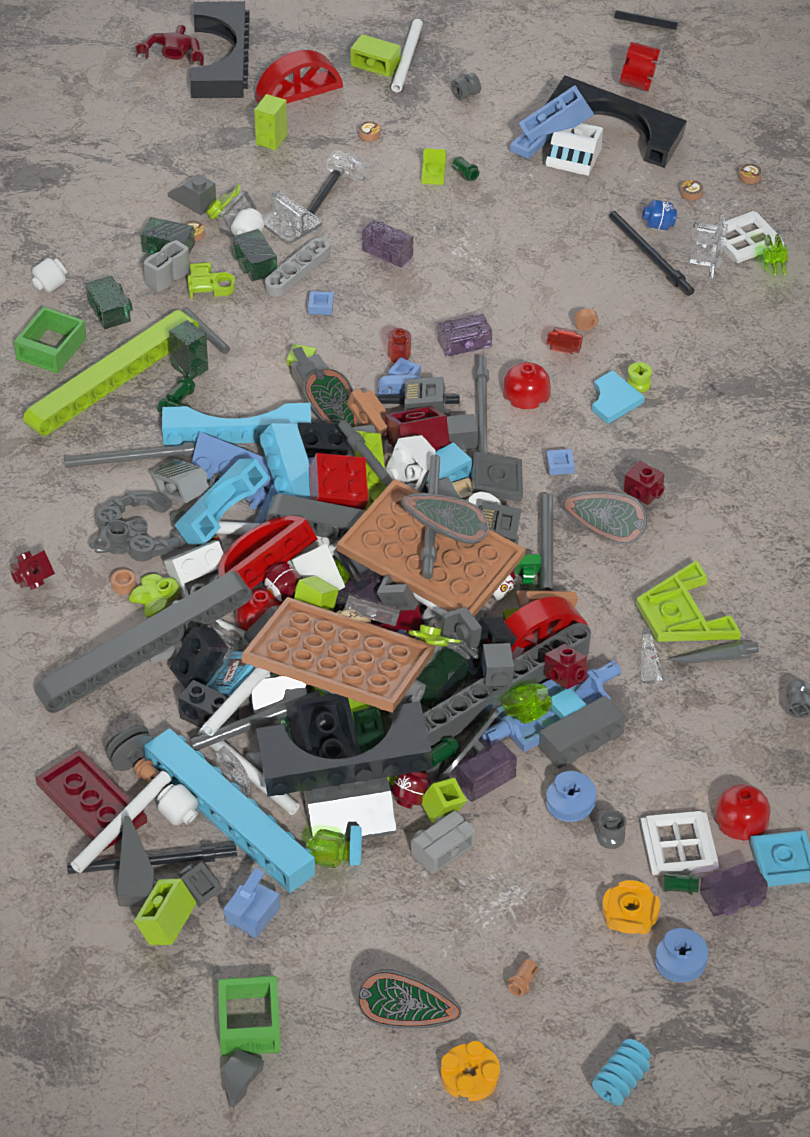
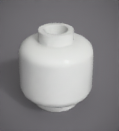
[231,208,264,242]
[31,258,67,293]
[157,784,198,825]

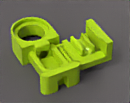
[188,262,235,298]

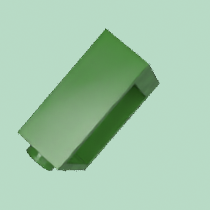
[14,306,87,374]
[218,975,281,1056]

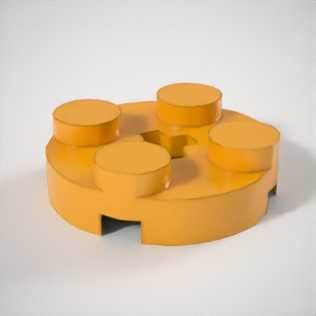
[602,880,660,934]
[441,1041,500,1101]

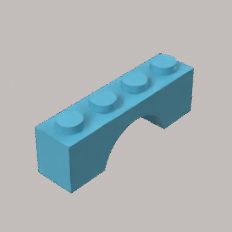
[174,458,269,544]

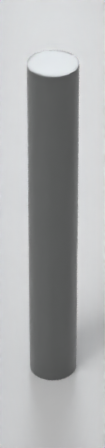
[182,308,230,354]

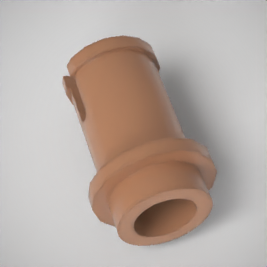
[134,758,160,784]
[508,959,539,997]

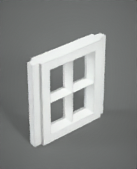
[707,211,784,263]
[640,811,719,876]

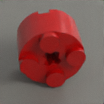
[619,42,661,92]

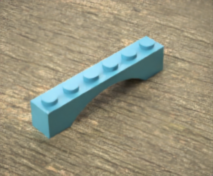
[162,403,311,445]

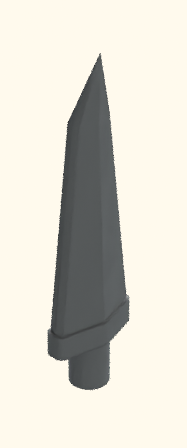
[666,640,759,664]

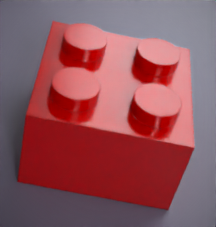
[309,453,369,510]

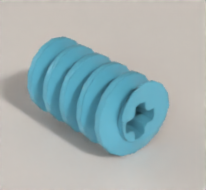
[592,1039,651,1106]

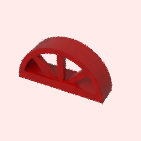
[255,50,343,104]
[218,516,318,589]
[504,597,588,660]

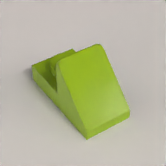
[421,148,447,185]

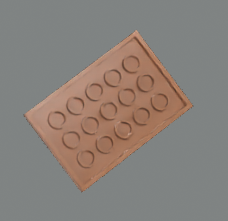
[337,479,526,617]
[242,597,435,713]

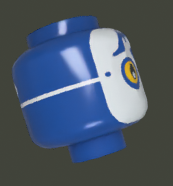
[642,199,677,231]

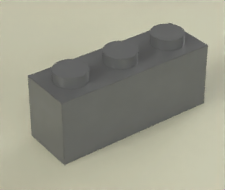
[539,695,625,769]

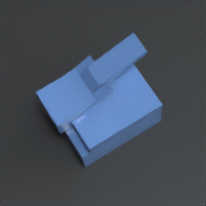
[223,868,280,938]

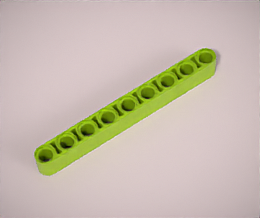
[23,310,199,436]

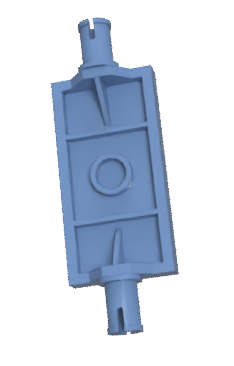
[482,660,621,752]

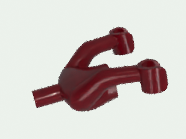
[136,25,204,66]

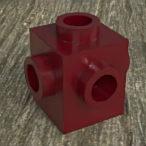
[624,461,665,505]
[10,550,55,590]
[545,644,587,690]

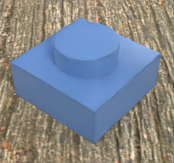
[308,291,334,315]
[388,357,421,376]
[546,449,575,475]

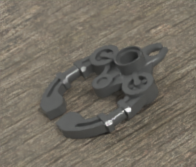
[89,491,186,562]

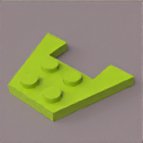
[636,560,741,642]

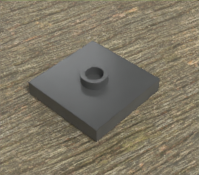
[472,451,523,502]

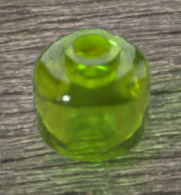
[306,829,350,868]

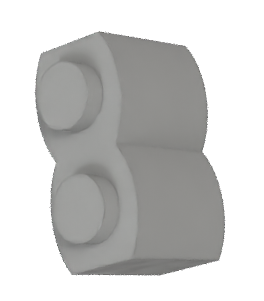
[144,240,190,292]

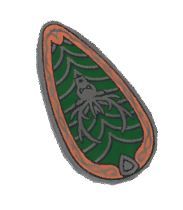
[303,368,361,428]
[563,491,647,545]
[401,493,489,544]
[437,708,499,782]
[357,969,462,1028]

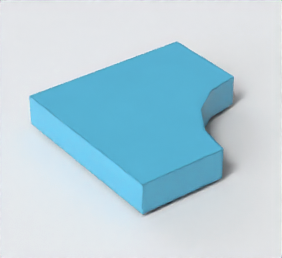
[592,370,645,424]

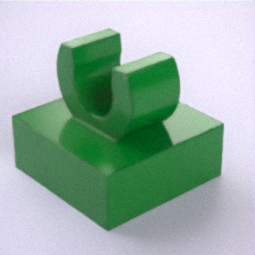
[514,554,541,584]

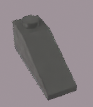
[117,816,158,907]

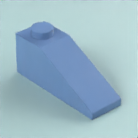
[519,85,594,139]

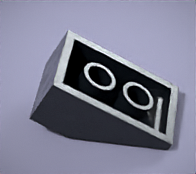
[287,694,361,759]

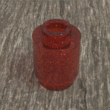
[546,327,583,354]
[387,328,411,363]

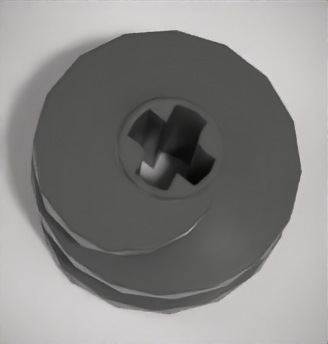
[105,725,153,771]

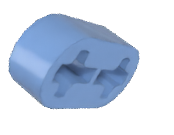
[378,375,421,394]

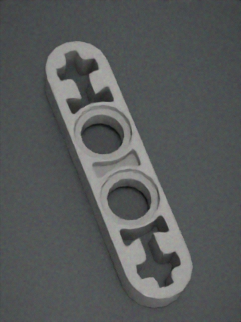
[265,237,330,297]

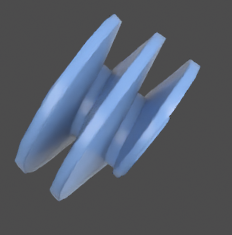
[546,771,597,822]
[655,928,708,983]

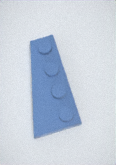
[192,432,274,492]

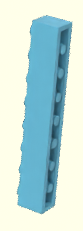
[144,728,315,893]

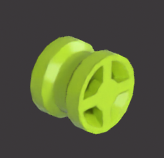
[627,362,652,393]

